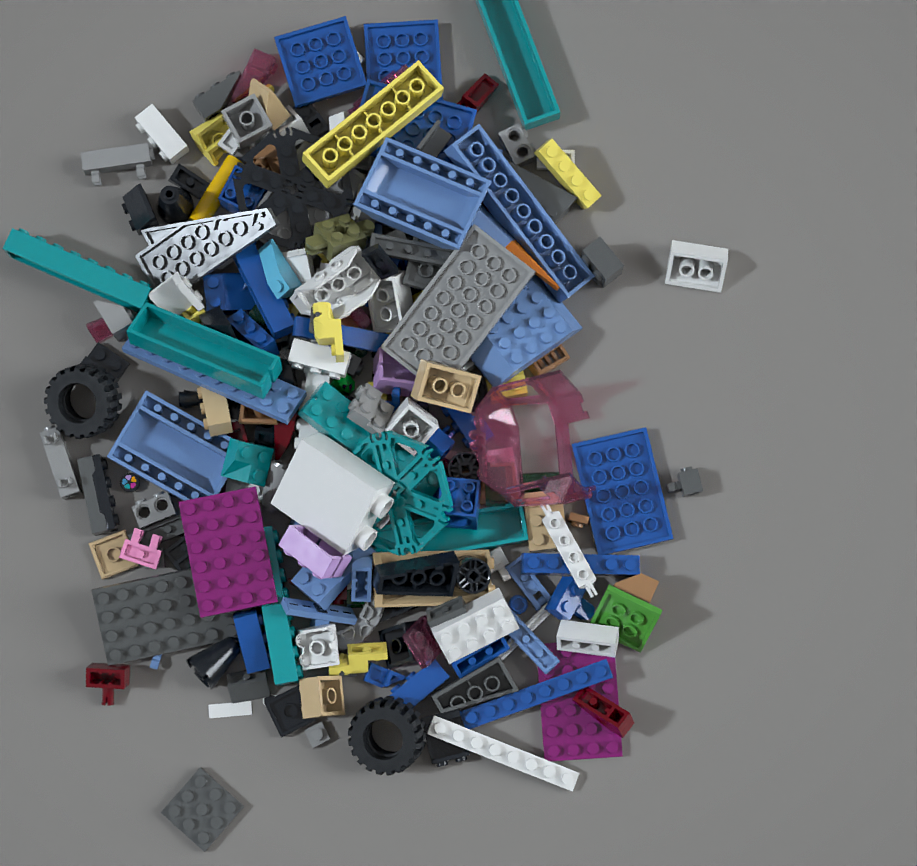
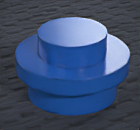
[508,595,528,614]

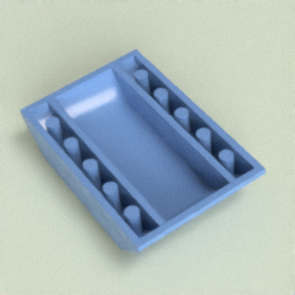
[353,137,492,250]
[470,274,582,390]
[107,391,231,501]

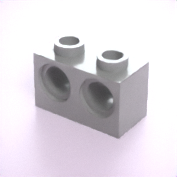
[498,123,536,167]
[132,491,178,529]

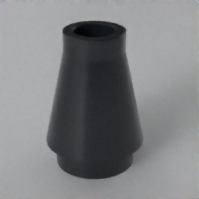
[179,390,203,409]

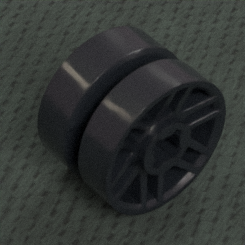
[448,452,483,483]
[455,555,491,594]

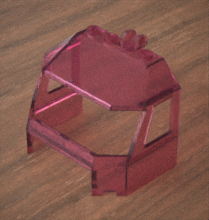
[469,370,596,507]

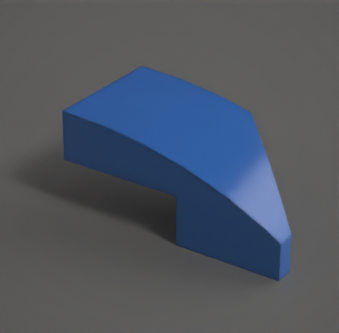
[363,662,405,688]

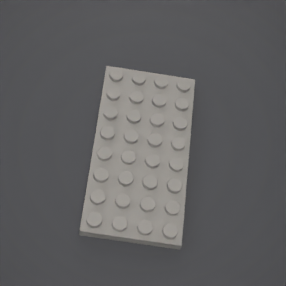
[380,224,536,375]

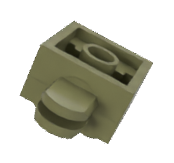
[305,214,375,262]

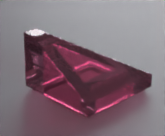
[86,318,112,343]

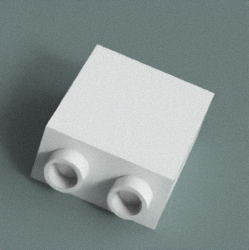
[270,432,395,555]

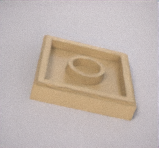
[88,529,139,580]

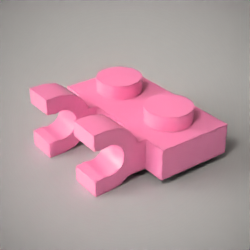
[119,528,163,570]

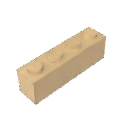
[197,386,233,437]

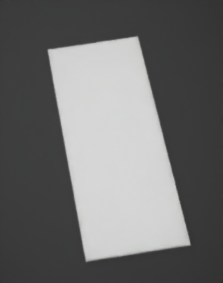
[208,701,252,718]

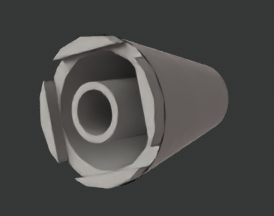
[262,458,290,513]

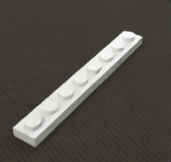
[427,715,579,792]

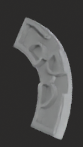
[336,593,385,652]

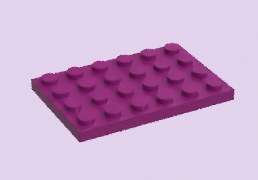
[178,486,278,618]
[538,643,623,761]

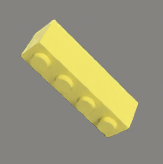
[534,139,602,209]

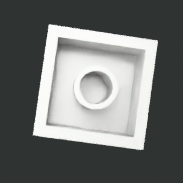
[385,397,439,456]

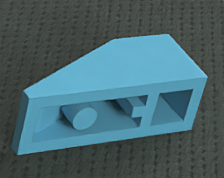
[258,239,302,299]

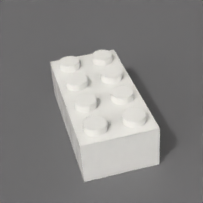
[430,588,520,664]

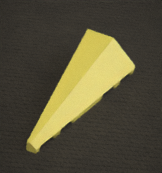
[189,84,275,166]

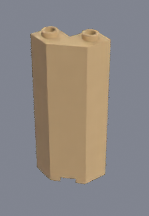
[372,550,496,608]

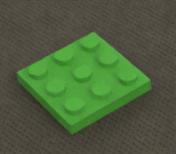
[590,585,662,653]

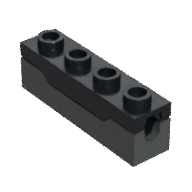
[77,454,120,536]

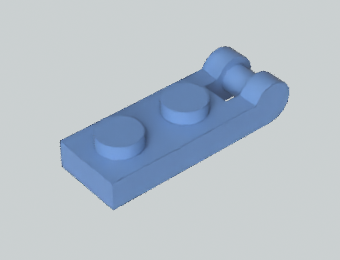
[505,556,551,611]

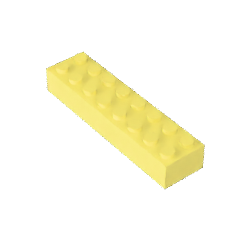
[302,60,444,189]

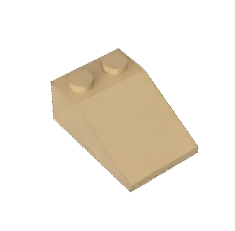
[411,359,481,413]

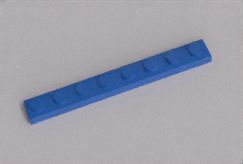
[460,659,614,729]

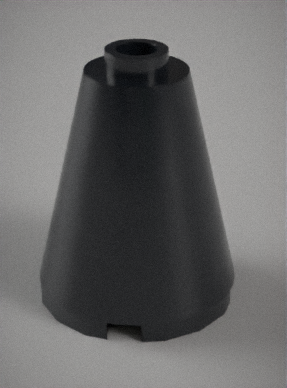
[156,186,194,224]
[186,637,241,690]

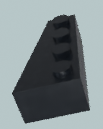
[372,551,460,597]

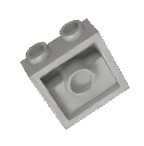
[347,383,395,438]

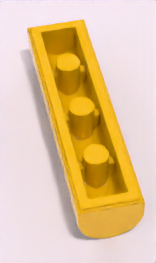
[189,155,242,221]

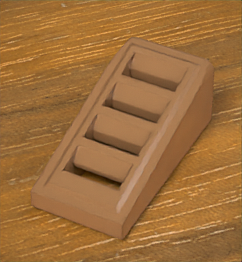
[528,344,570,379]

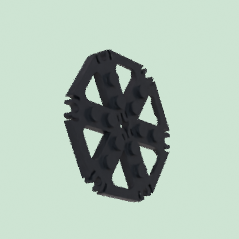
[233,127,354,250]

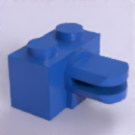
[417,425,457,465]
[544,576,595,620]

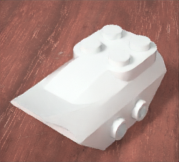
[289,246,381,319]

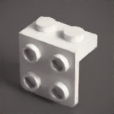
[149,271,204,315]

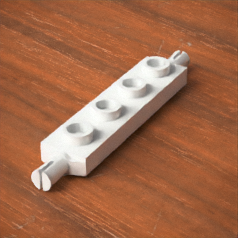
[540,502,598,598]

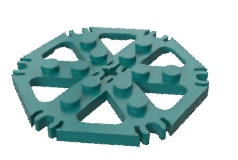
[352,430,453,556]

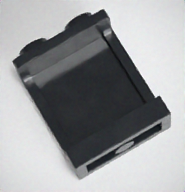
[421,709,470,767]

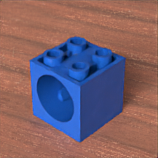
[218,165,267,213]
[438,477,481,530]

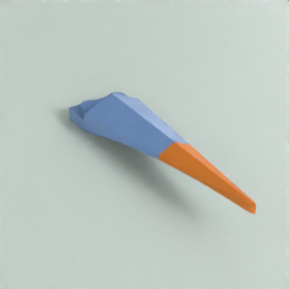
[469,204,560,291]

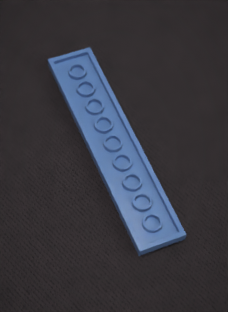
[122,338,307,425]

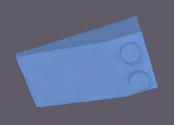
[291,547,376,611]

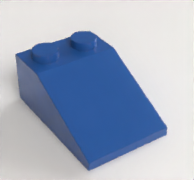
[203,273,259,315]

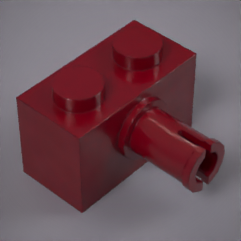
[86,663,130,706]

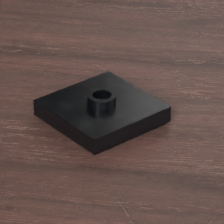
[264,685,316,737]

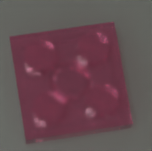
[402,615,442,669]

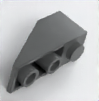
[193,70,243,122]

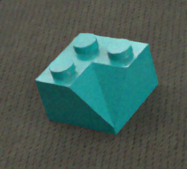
[221,438,274,487]

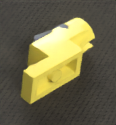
[309,302,344,363]
[329,642,388,677]

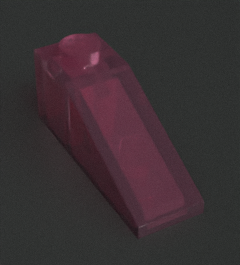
[231,48,278,104]

